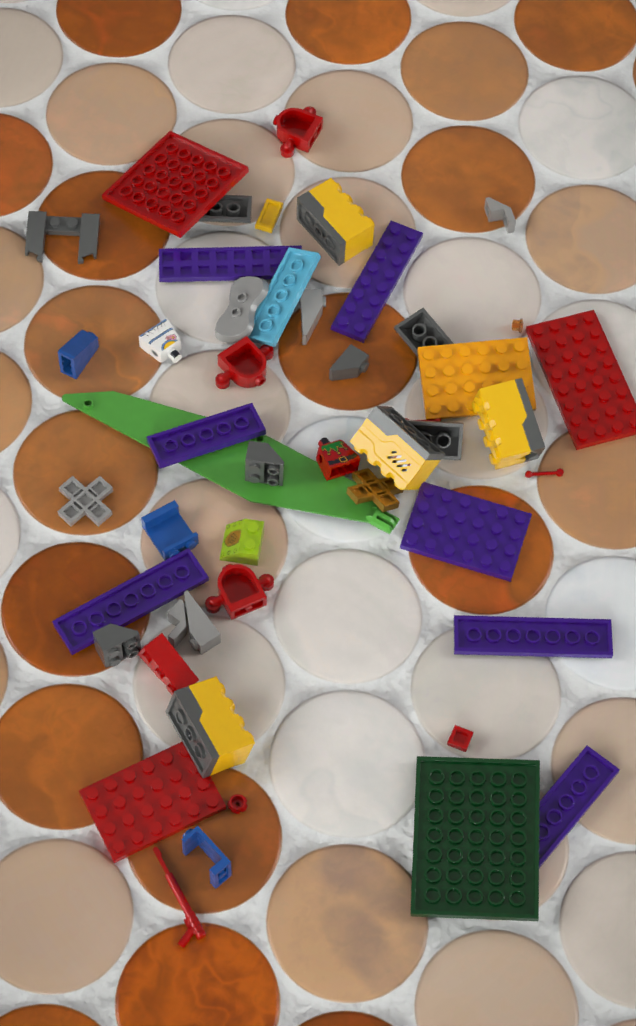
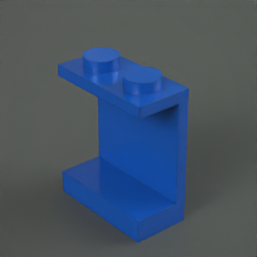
[141,500,199,560]
[182,826,232,889]

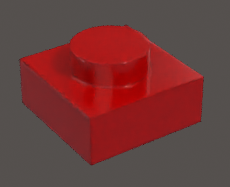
[447,725,474,752]

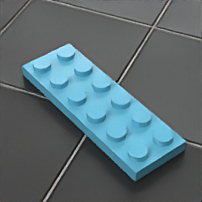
[248,247,321,347]

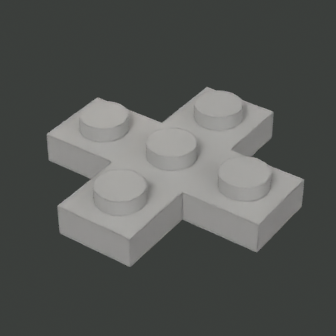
[57,476,113,527]

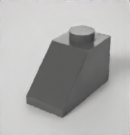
[329,344,369,381]

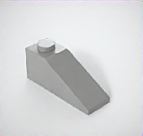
[300,289,326,345]
[184,590,221,655]

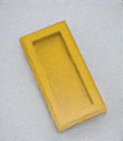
[255,198,283,233]

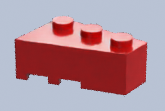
[138,633,199,695]

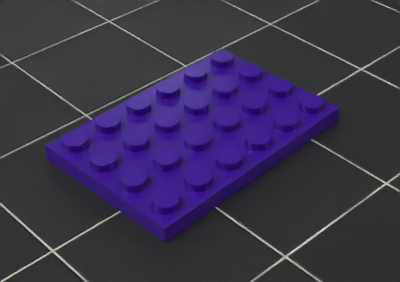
[400,482,532,582]

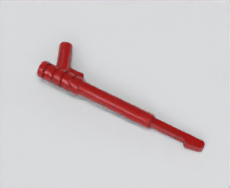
[153,847,206,949]

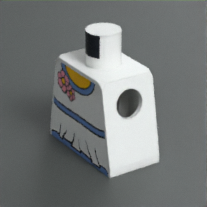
[139,318,182,363]

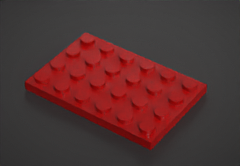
[79,742,226,863]

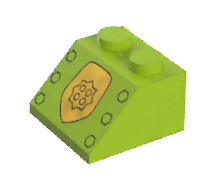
[220,519,264,566]

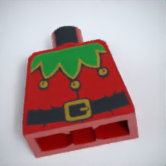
[316,438,361,481]

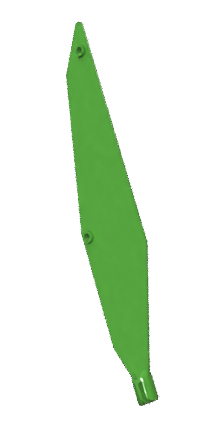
[62,391,400,535]

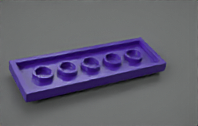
[147,403,266,469]

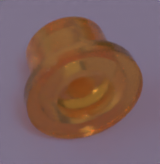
[512,319,523,333]

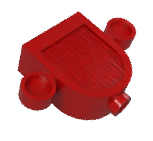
[273,106,323,158]
[215,336,274,389]
[205,564,274,620]

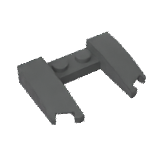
[25,211,101,264]

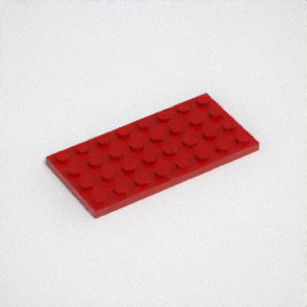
[525,310,636,450]

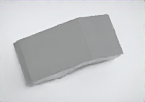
[484,197,516,233]
[168,599,187,648]

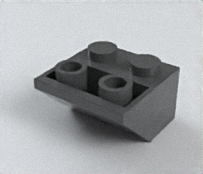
[245,441,284,486]
[92,623,141,668]

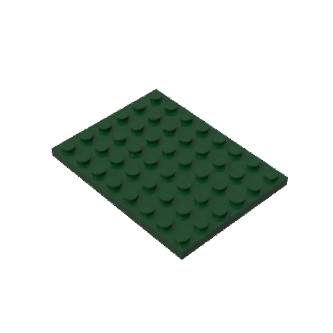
[410,756,540,922]

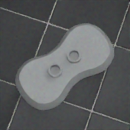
[215,276,269,343]

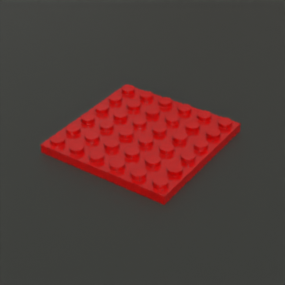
[102,131,249,238]

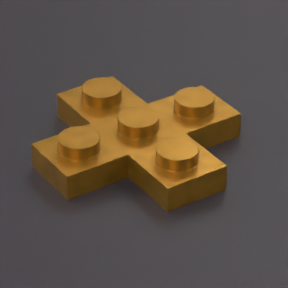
[346,468,404,512]

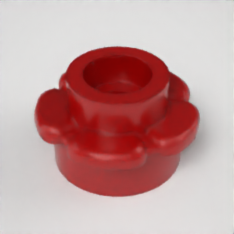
[227,794,248,814]

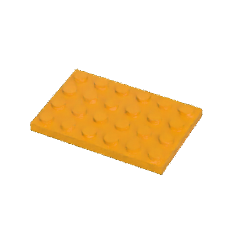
[417,337,537,420]

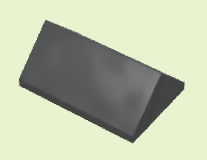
[199,195,252,224]
[394,308,454,357]
[407,420,464,460]

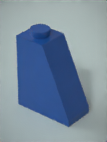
[57,330,99,379]

